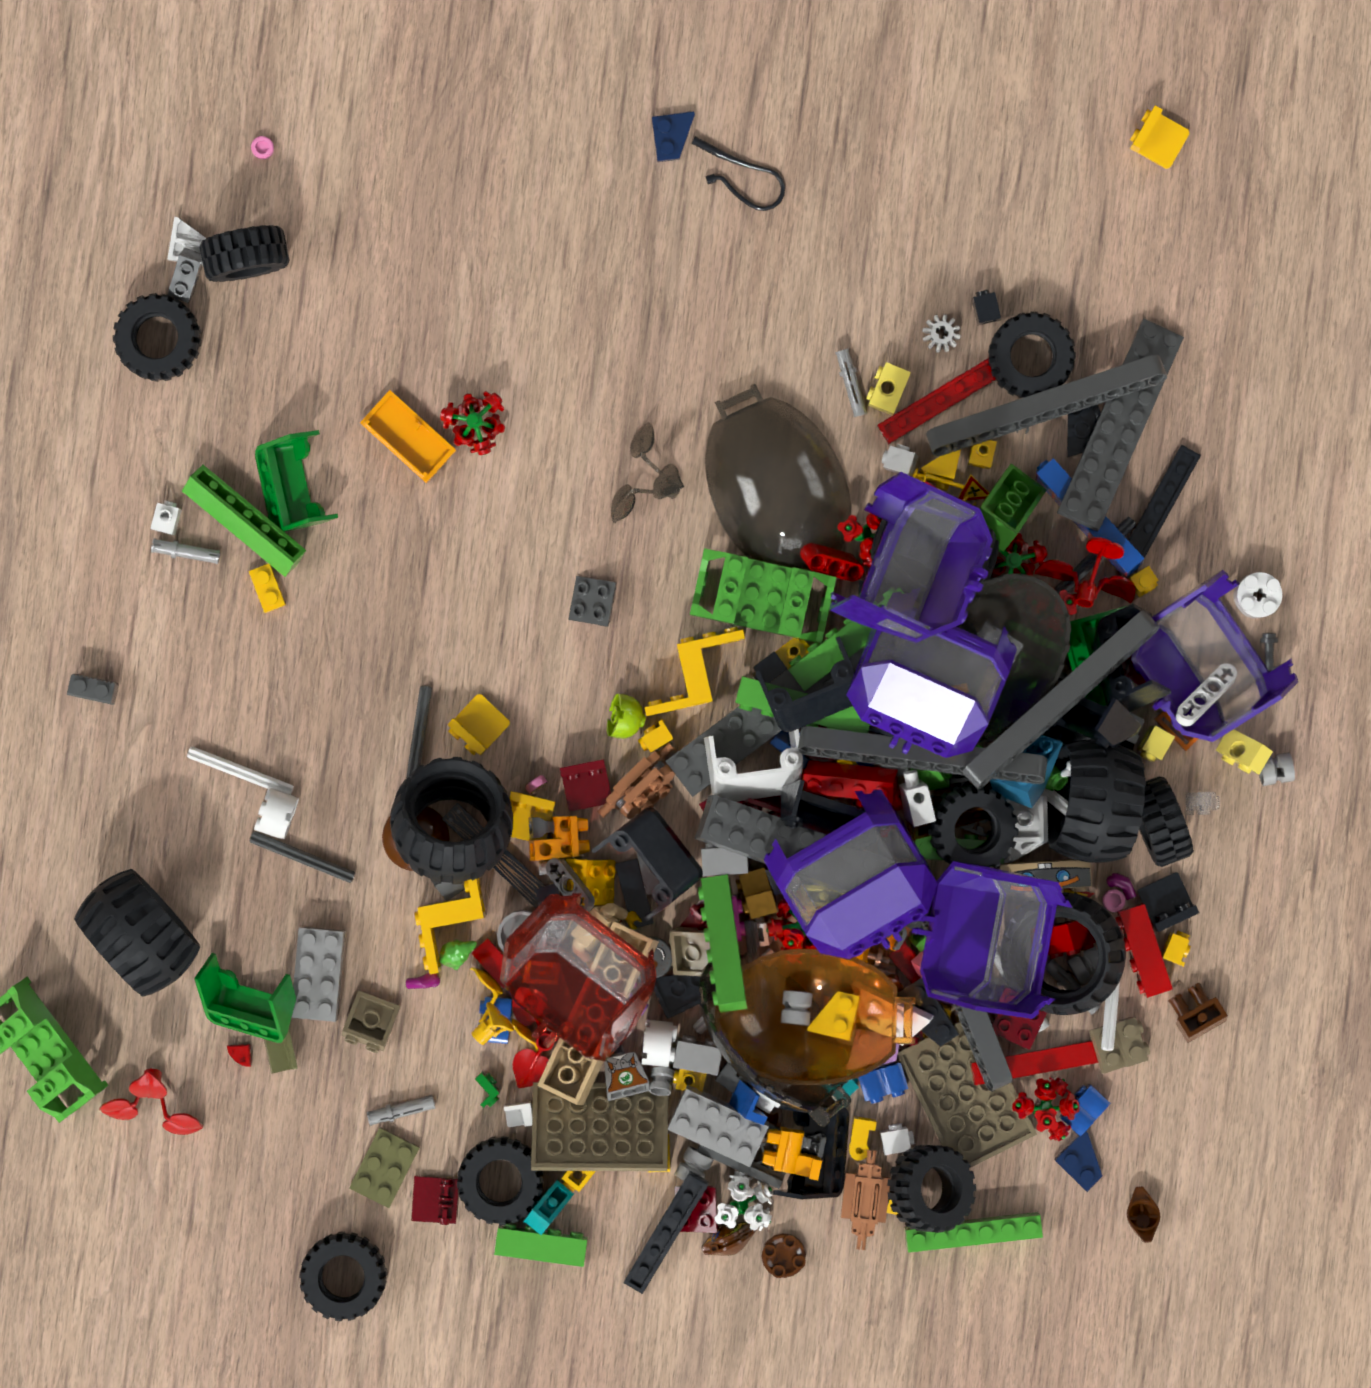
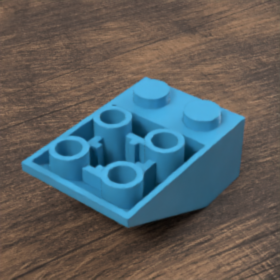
[990,735,1063,808]

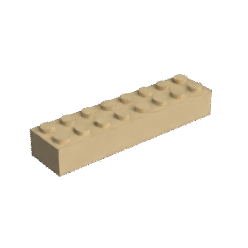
[537,921,659,1105]

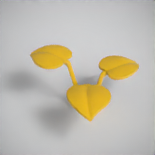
[470,967,539,1050]

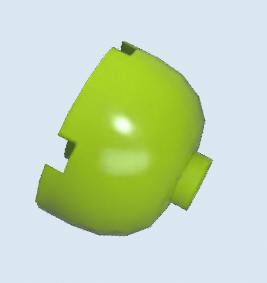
[607,694,646,739]

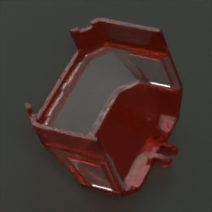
[500,893,657,1062]

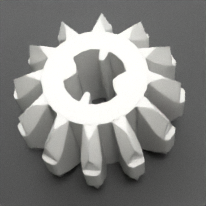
[922,314,960,353]

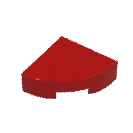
[227,1044,251,1067]

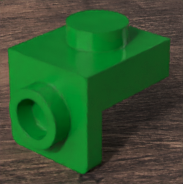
[475,1071,500,1108]

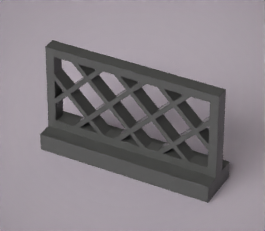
[697,1123,786,1189]

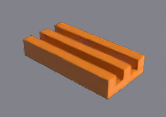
[1154,711,1198,751]

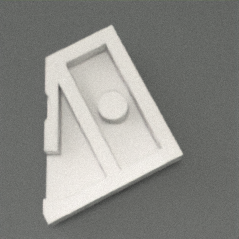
[168,217,206,266]

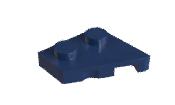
[652,112,695,163]
[1054,1131,1103,1192]

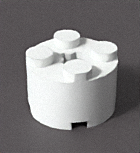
[1233,572,1282,618]
[254,788,299,839]
[641,1019,677,1067]

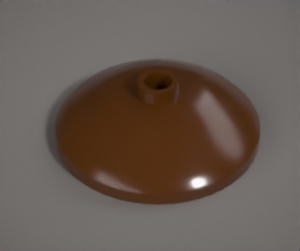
[382,806,450,871]

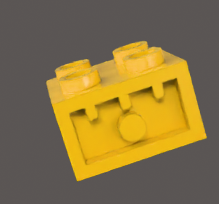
[510,791,556,841]
[564,859,615,905]

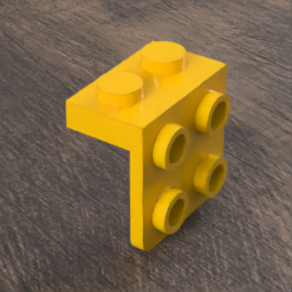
[1130,105,1189,169]
[447,694,510,756]

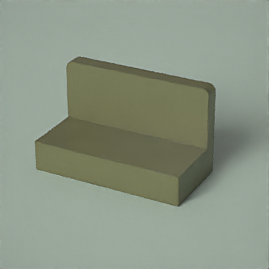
[264,1030,298,1074]

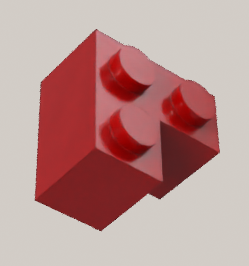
[1034,919,1096,959]

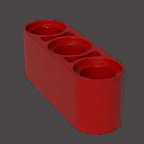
[800,543,864,582]

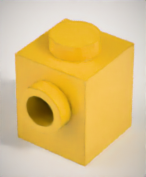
[967,439,997,470]

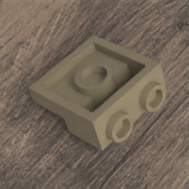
[669,927,713,977]
[342,990,400,1053]
[1089,1017,1150,1074]

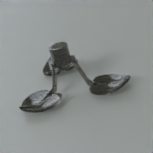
[611,422,684,524]

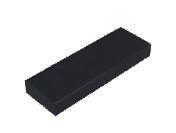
[615,858,654,928]

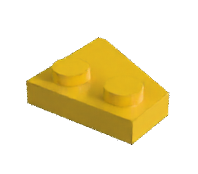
[807,991,861,1041]

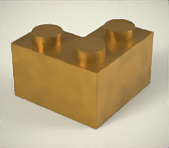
[735,867,777,919]

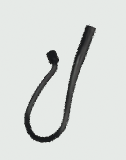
[691,136,785,211]

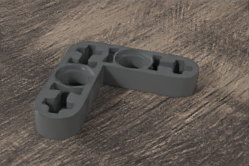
[545,858,595,943]

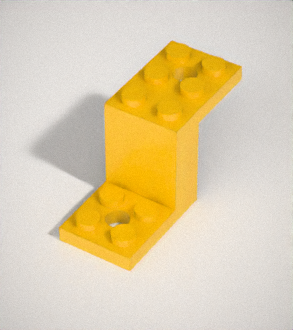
[645,627,745,716]
[414,878,486,974]

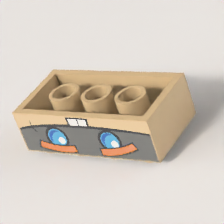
[996,859,1092,896]

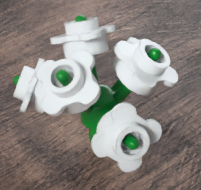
[715,1171,773,1231]

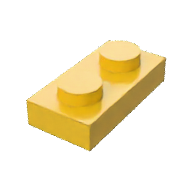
[249,564,286,613]

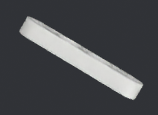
[1176,663,1237,726]

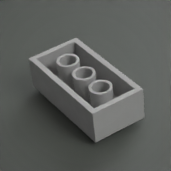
[292,927,346,1022]
[668,1084,769,1167]

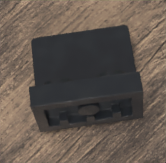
[1137,872,1199,932]

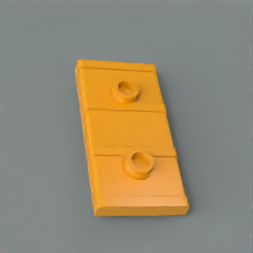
[360,390,457,483]

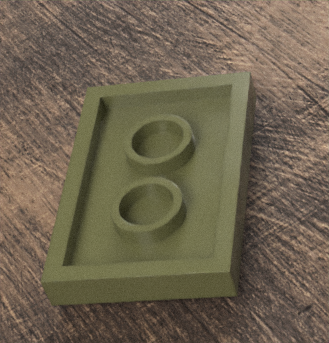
[349,1127,420,1208]

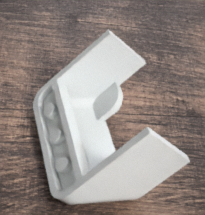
[704,729,803,802]

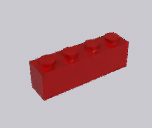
[803,760,898,803]
[1115,903,1173,998]

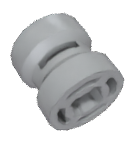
[649,1066,674,1096]

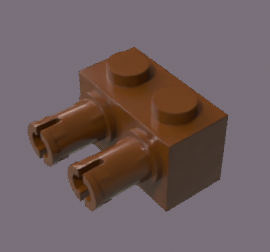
[1168,983,1228,1043]

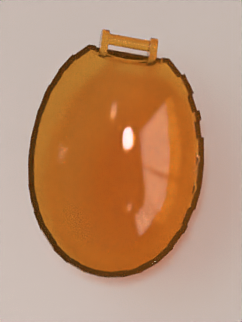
[715,949,916,1085]

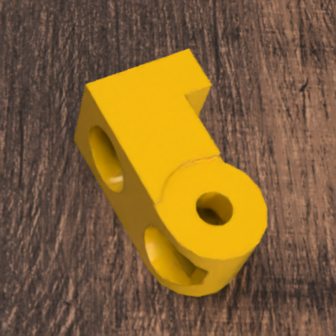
[849,1116,877,1161]

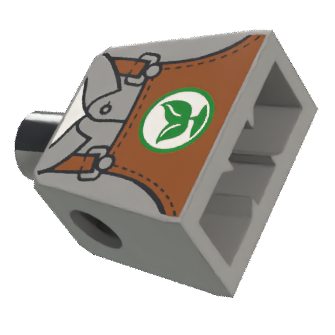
[604,1044,649,1101]

